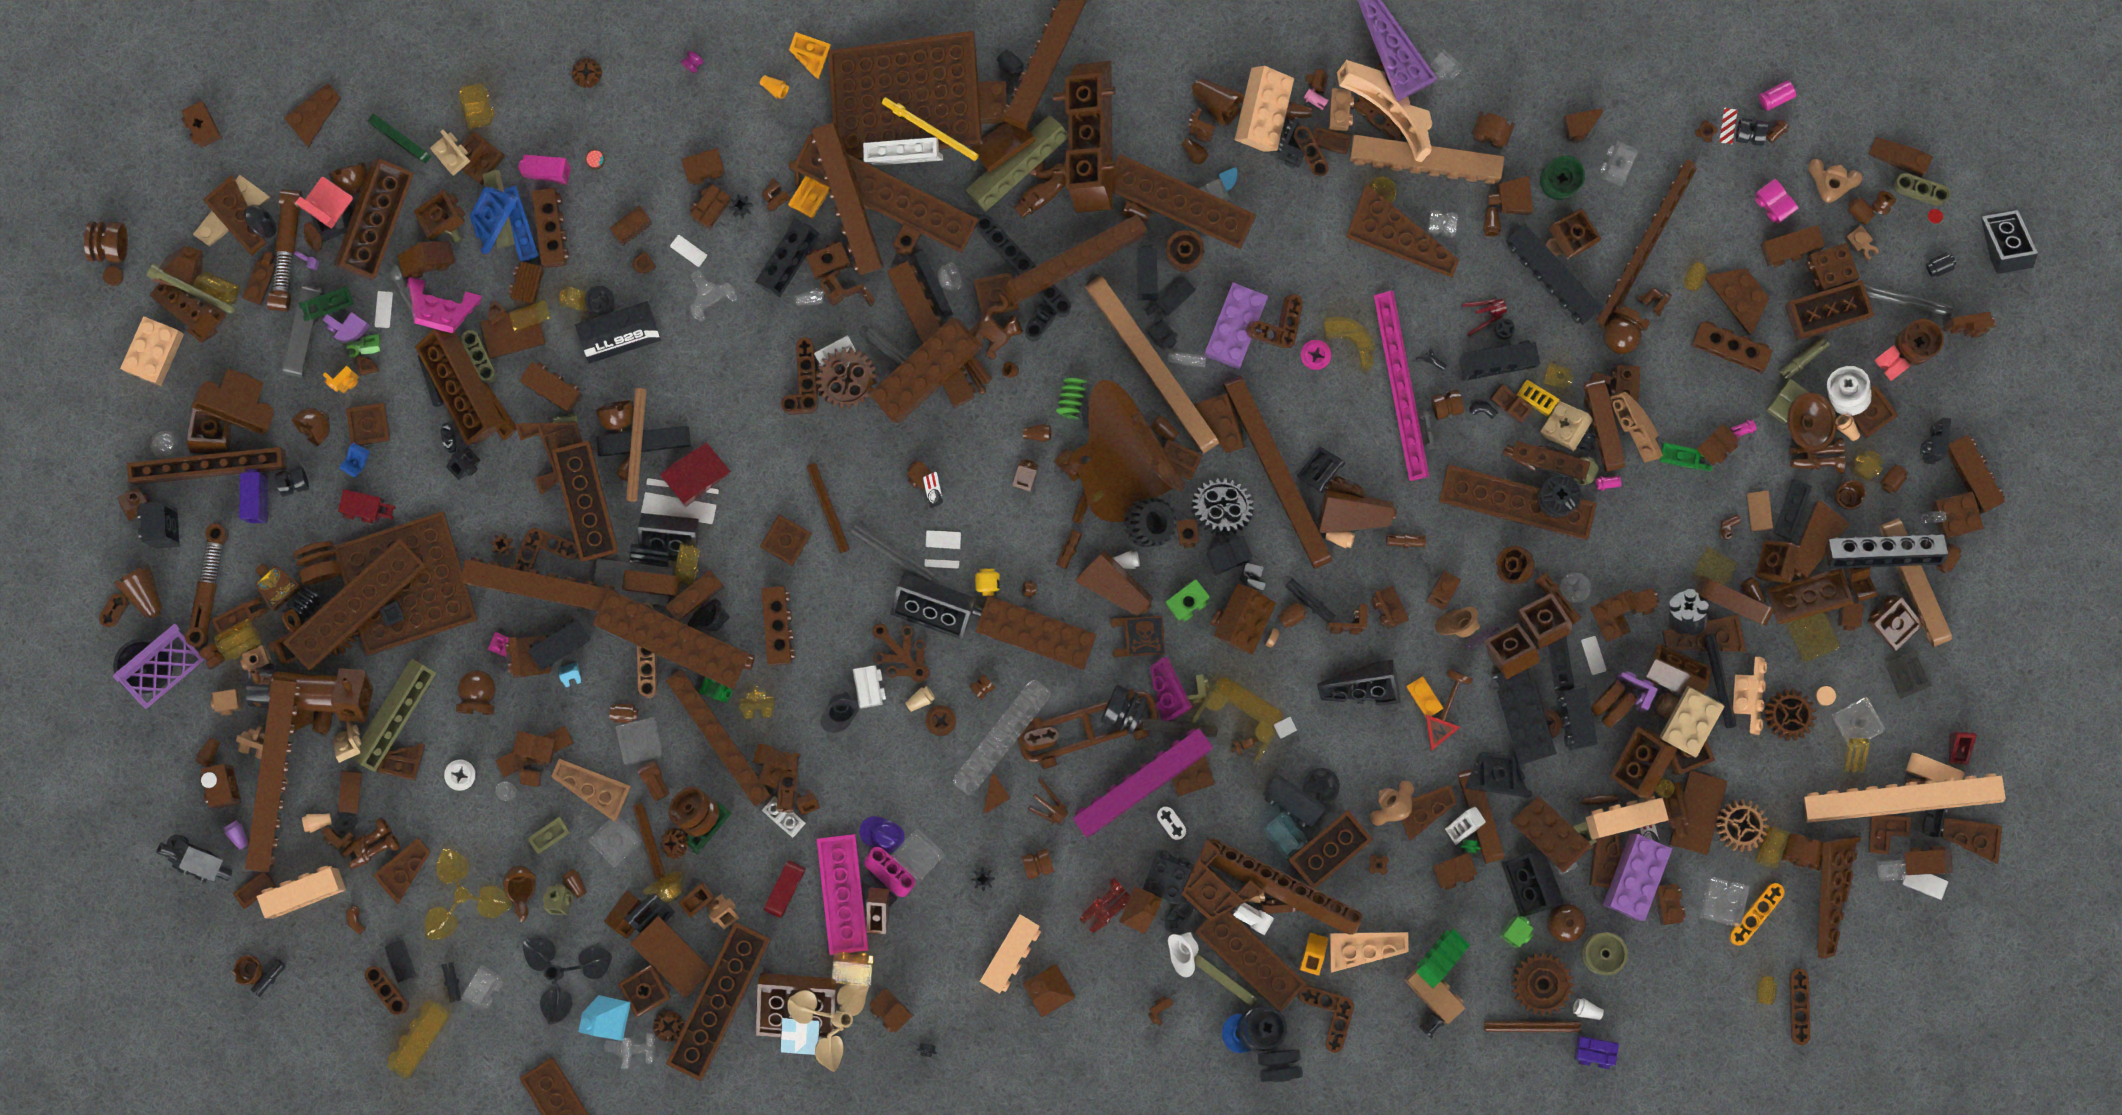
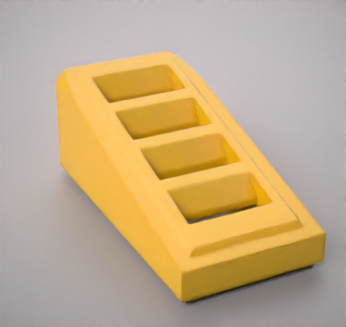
[1516,380,1559,417]

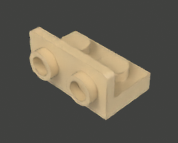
[430,130,470,176]
[333,721,362,763]

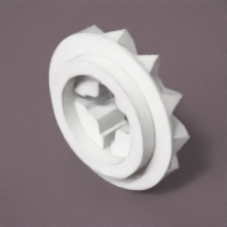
[444,760,476,791]

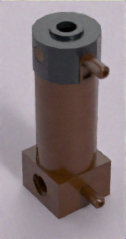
[246,668,373,723]

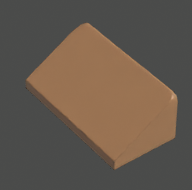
[1747,491,1773,532]

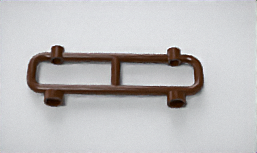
[1018,689,1158,769]

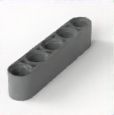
[283,284,324,378]

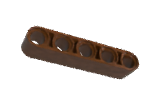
[1583,377,1625,472]
[1457,769,1504,864]

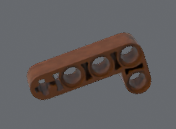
[781,337,818,415]
[1695,575,1774,626]

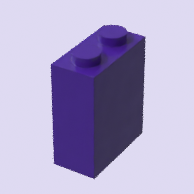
[239,469,268,523]

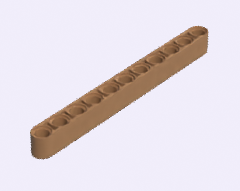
[1085,275,1219,454]

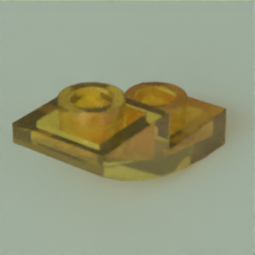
[675,544,700,585]

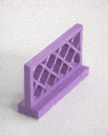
[113,624,205,710]

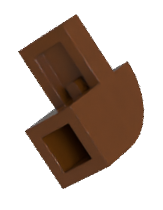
[1844,567,1877,602]
[753,744,788,788]

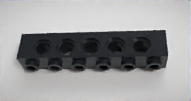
[1825,534,1948,569]

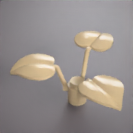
[788,983,869,1072]

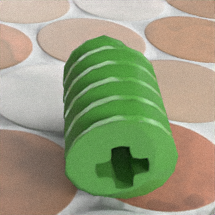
[1056,378,1087,419]

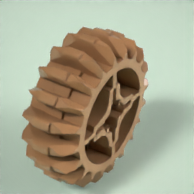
[1715,799,1769,852]

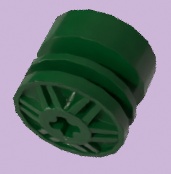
[1540,156,1585,200]

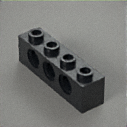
[755,218,820,298]

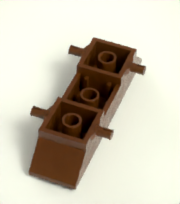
[1053,61,1116,213]

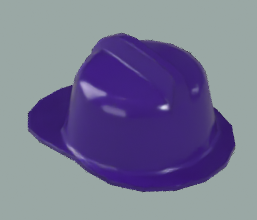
[859,816,905,853]

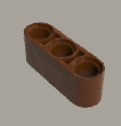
[1294,126,1329,177]
[622,570,679,597]
[364,966,409,1015]

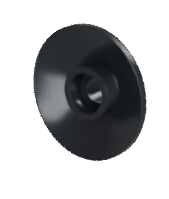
[244,205,277,238]

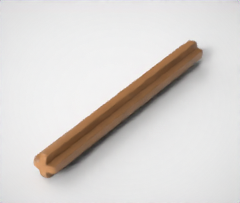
[626,388,646,502]

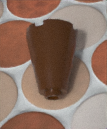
[1192,79,1245,127]
[114,564,163,619]

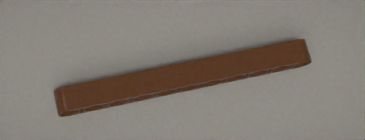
[1223,375,1332,569]

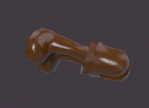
[1789,438,1845,474]
[341,817,401,869]

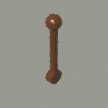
[963,363,986,394]

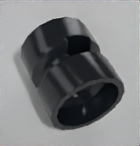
[1736,118,1768,146]
[275,466,309,497]

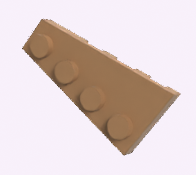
[551,759,631,823]

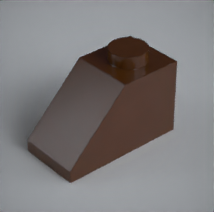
[1563,108,1603,143]

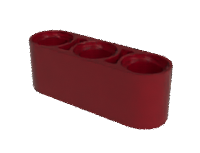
[763,860,806,919]

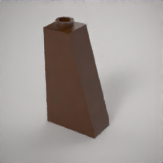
[1317,490,1397,533]
[1794,500,1850,579]
[1075,550,1153,615]

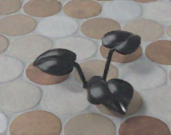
[523,938,612,1025]

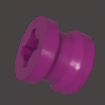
[680,50,704,74]

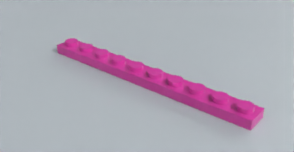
[1374,291,1430,481]

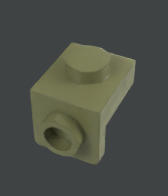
[1187,674,1209,704]

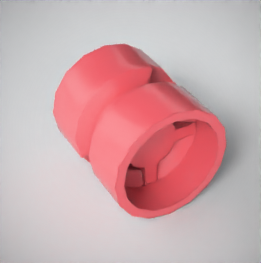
[1874,345,1911,381]

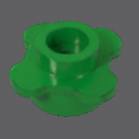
[1460,840,1481,853]

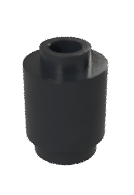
[996,49,1024,77]
[1926,252,1956,277]

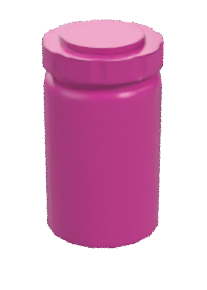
[1758,80,1796,111]

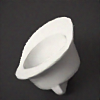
[1168,932,1199,977]

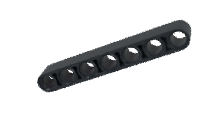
[976,215,1071,317]

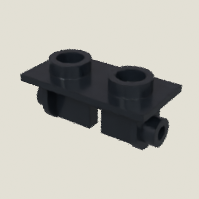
[1922,808,1948,837]

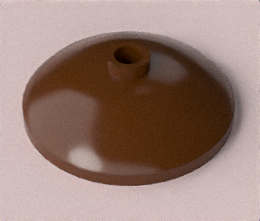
[1787,393,1837,450]

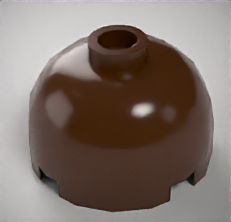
[328,162,368,195]
[596,400,634,433]
[292,408,330,446]
[1496,546,1535,584]
[1547,904,1586,943]

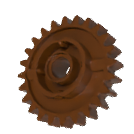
[1511,953,1574,1016]

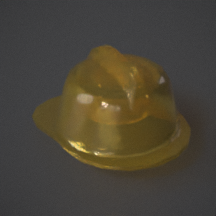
[643,871,683,902]

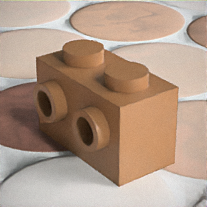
[1328,88,1354,132]

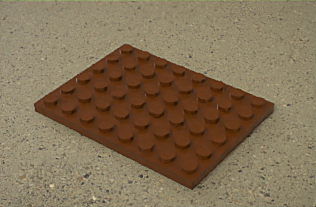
[828,31,983,160]

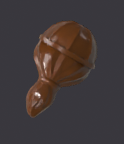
[502,866,536,922]

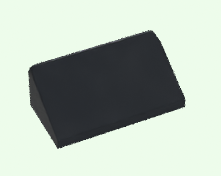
[385,939,417,983]

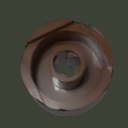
[1471,111,1515,150]
[1165,230,1204,272]
[1781,833,1823,871]

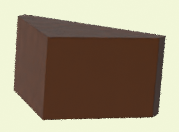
[983,774,1010,813]

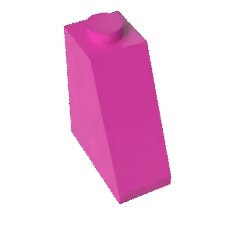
[518,155,571,185]

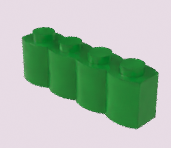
[1416,928,1470,989]

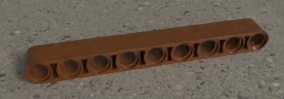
[1209,839,1363,935]

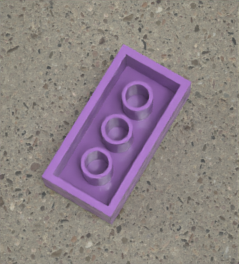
[1204,283,1268,370]
[1602,834,1672,921]

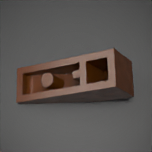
[1869,137,1933,178]

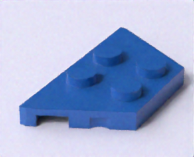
[470,187,518,254]

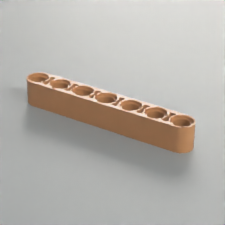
[1880,518,1952,647]

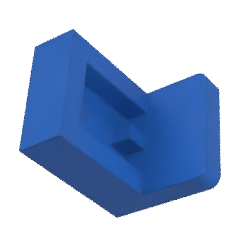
[339,442,370,477]

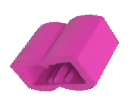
[1755,179,1798,224]

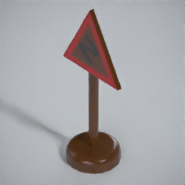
[1425,669,1473,751]

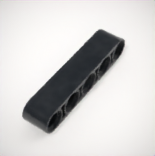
[596,426,691,457]

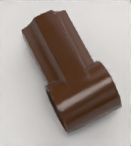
[637,760,670,802]

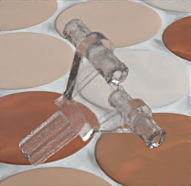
[690,271,737,322]
[604,1033,656,1069]

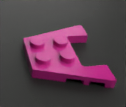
[407,277,482,333]

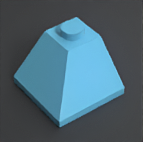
[578,995,631,1041]

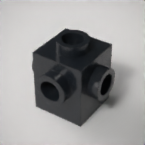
[446,447,481,480]

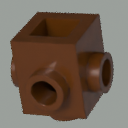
[117,487,150,521]

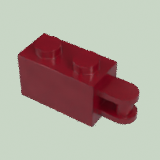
[338,489,396,524]

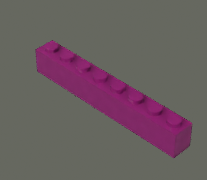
[1073,728,1214,838]

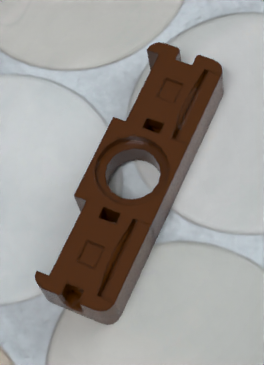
[1352,96,1404,141]
[776,752,800,813]

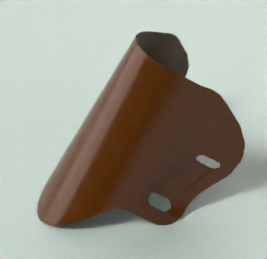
[1070,380,1185,522]

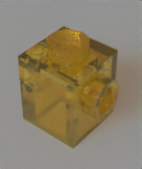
[1851,450,1883,482]

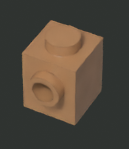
[210,689,242,716]

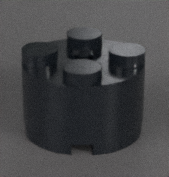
[1669,589,1709,635]

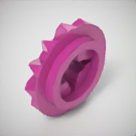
[1301,340,1331,370]

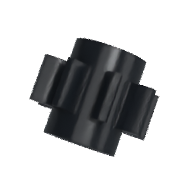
[729,194,753,219]
[971,867,995,891]

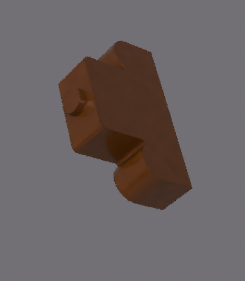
[191,369,274,435]

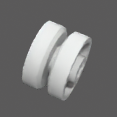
[1827,366,1872,416]

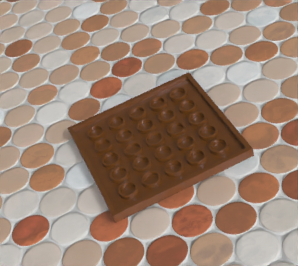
[333,511,478,656]

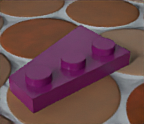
[1150,657,1193,727]

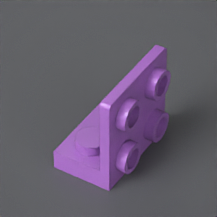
[1615,671,1658,712]

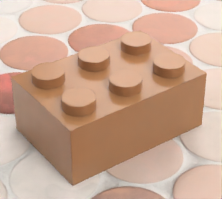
[1404,967,1465,1024]

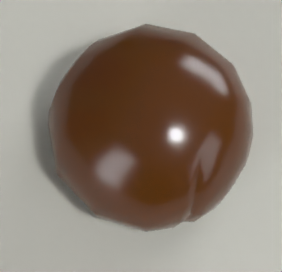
[1835,480,1866,510]
[232,955,263,985]

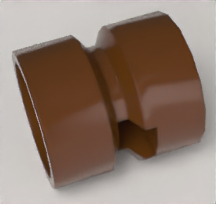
[1431,389,1464,420]
[1021,848,1054,880]

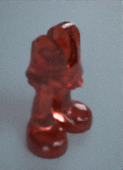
[1080,877,1130,933]

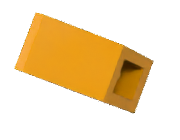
[1299,932,1328,976]

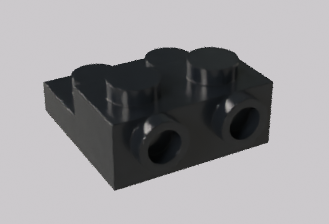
[1920,418,1951,464]

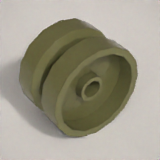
[1581,932,1628,975]

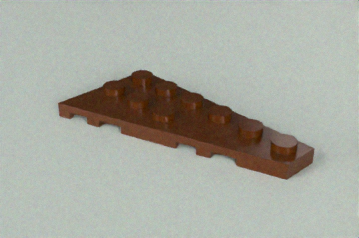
[1346,184,1459,278]
[1817,835,1862,959]

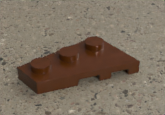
[1401,785,1457,841]
[1589,833,1621,888]
[372,837,431,905]

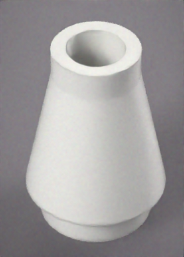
[1112,550,1140,569]
[1573,998,1604,1020]

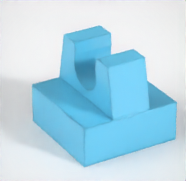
[559,662,581,687]

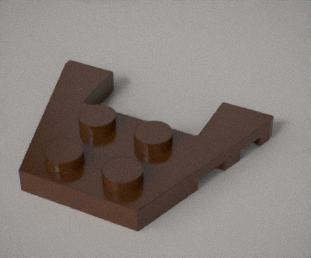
[515,422,583,494]
[1182,839,1264,921]

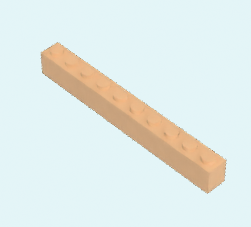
[1803,773,2006,823]

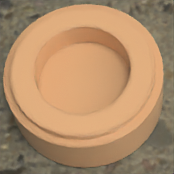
[1815,686,1836,706]

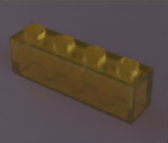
[386,1000,453,1079]

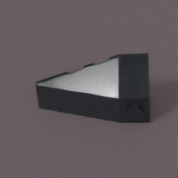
[1317,659,1401,706]

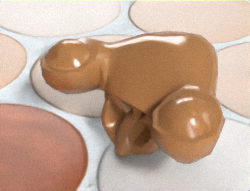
[1808,159,1862,203]
[1370,781,1414,826]

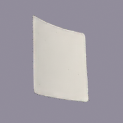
[925,530,961,568]

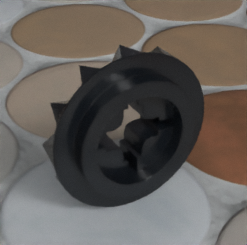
[584,286,615,316]
[441,422,457,453]

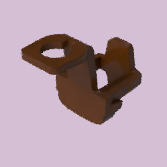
[820,270,874,307]
[267,609,301,664]

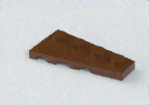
[203,175,267,256]
[1662,614,1746,652]

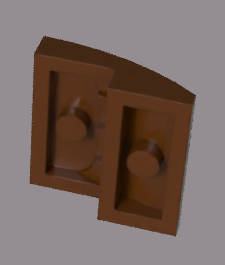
[461,132,505,185]

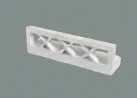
[863,137,943,166]

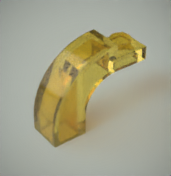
[1323,317,1376,373]

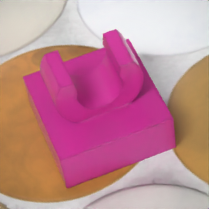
[488,632,509,657]

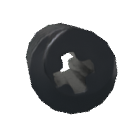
[282,586,322,627]

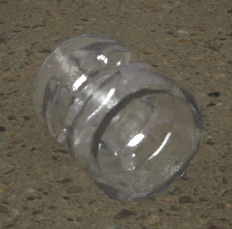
[1427,210,1458,238]

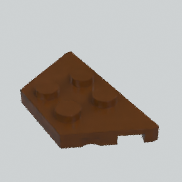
[1705,268,1770,335]

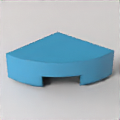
[1218,167,1238,192]

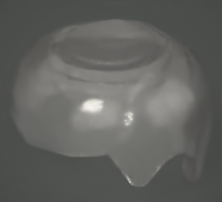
[937,262,962,292]
[150,430,180,459]

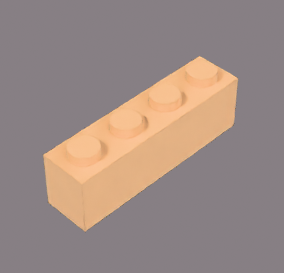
[1586,796,1669,840]
[980,915,1041,994]

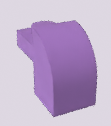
[323,312,370,343]

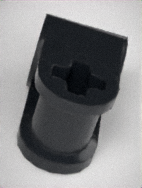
[1025,304,1057,342]

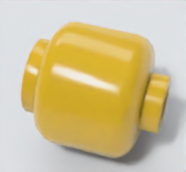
[975,569,1000,596]

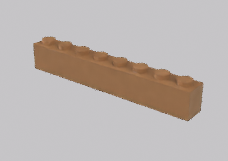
[1349,135,1504,185]

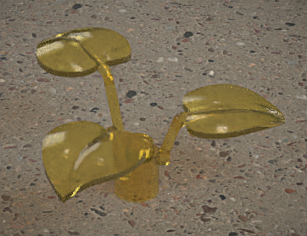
[425,848,512,940]

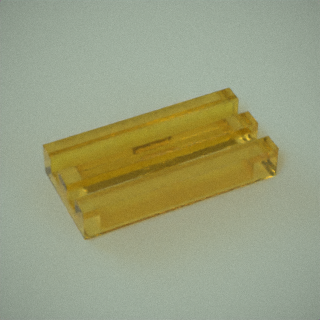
[1844,739,1870,772]

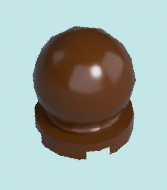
[1603,306,1650,354]
[456,670,496,715]

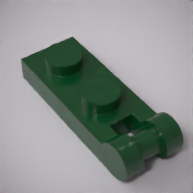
[298,286,354,321]
[686,801,732,855]

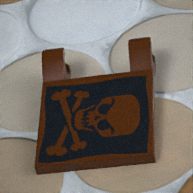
[1111,616,1165,658]

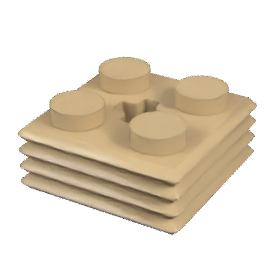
[1540,401,1593,451]

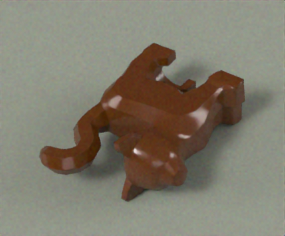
[969,294,1023,360]

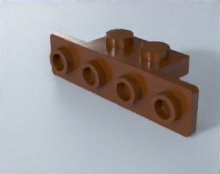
[1511,441,1590,480]

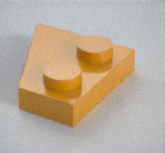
[789,32,831,79]

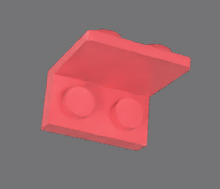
[295,177,353,229]

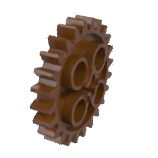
[815,347,877,409]

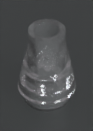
[796,287,825,306]

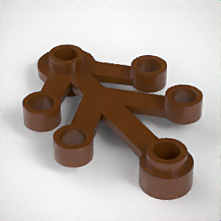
[872,623,929,683]

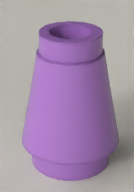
[224,820,249,850]

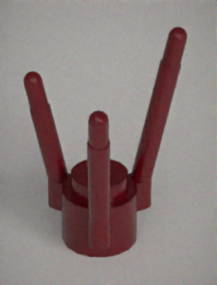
[1462,298,1507,336]

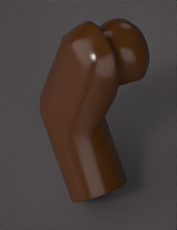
[1719,514,1742,540]
[346,906,366,935]

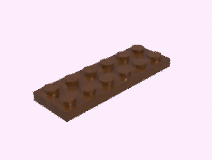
[975,596,1096,670]
[1194,911,1307,1013]

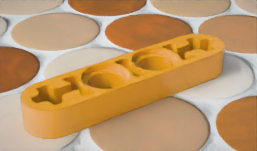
[1729,883,1785,946]

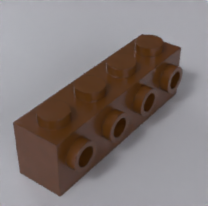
[149,283,219,338]

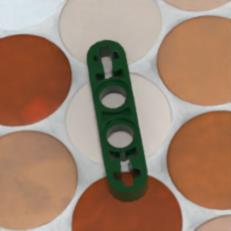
[367,114,432,164]

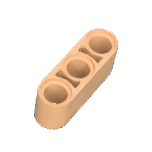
[1906,753,1965,783]

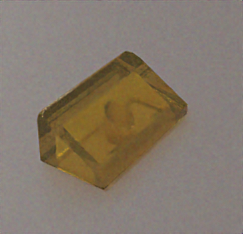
[509,300,552,330]

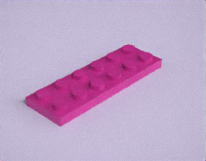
[817,834,869,955]

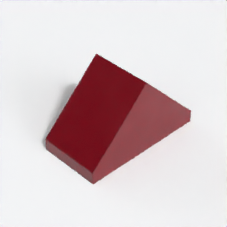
[1949,732,1977,764]

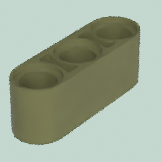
[1893,173,1950,206]
[461,330,497,384]

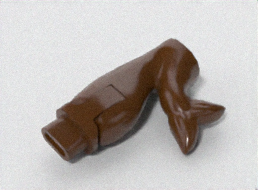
[1014,160,1066,219]

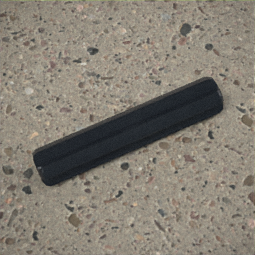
[418,355,444,407]

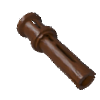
[1534,571,1582,625]

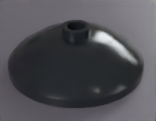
[113,638,173,694]

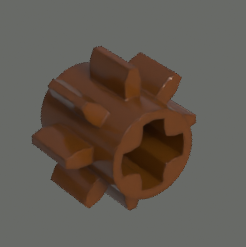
[490,533,515,557]

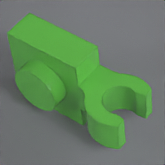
[346,334,381,357]

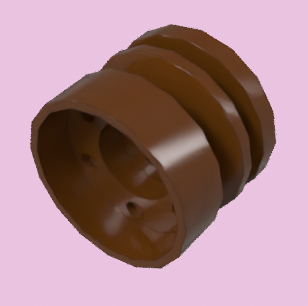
[84,221,128,263]
[1895,319,1944,365]
[293,541,341,585]

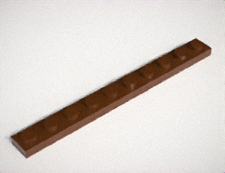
[1597,159,1697,330]

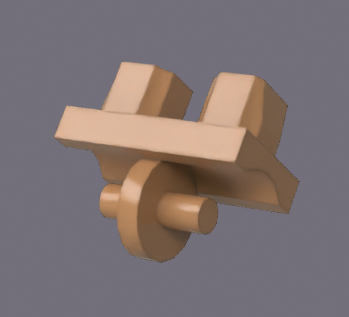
[236,726,265,759]

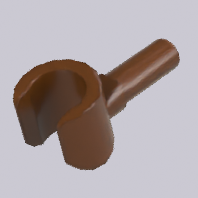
[789,160,800,187]

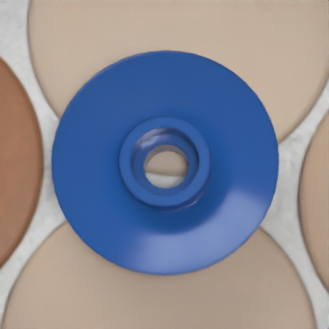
[1222,1014,1250,1053]

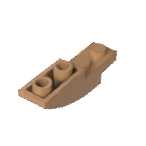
[1609,392,1663,463]

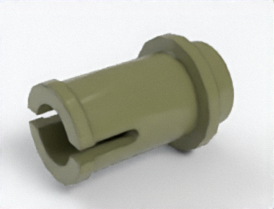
[553,414,578,426]

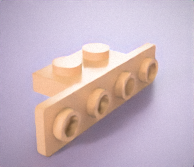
[1733,657,1767,735]

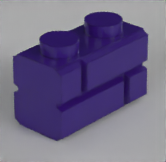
[1574,1036,1619,1069]

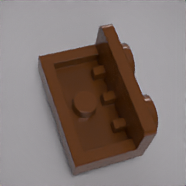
[1188,108,1215,143]

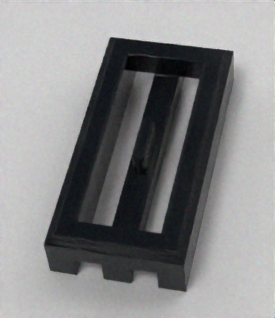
[630,544,669,568]

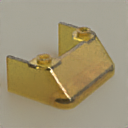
[1191,677,1284,763]

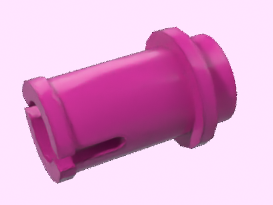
[1730,419,1757,437]
[1596,475,1621,491]

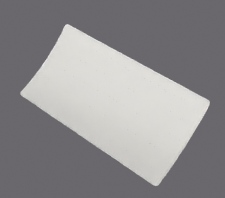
[641,478,719,524]

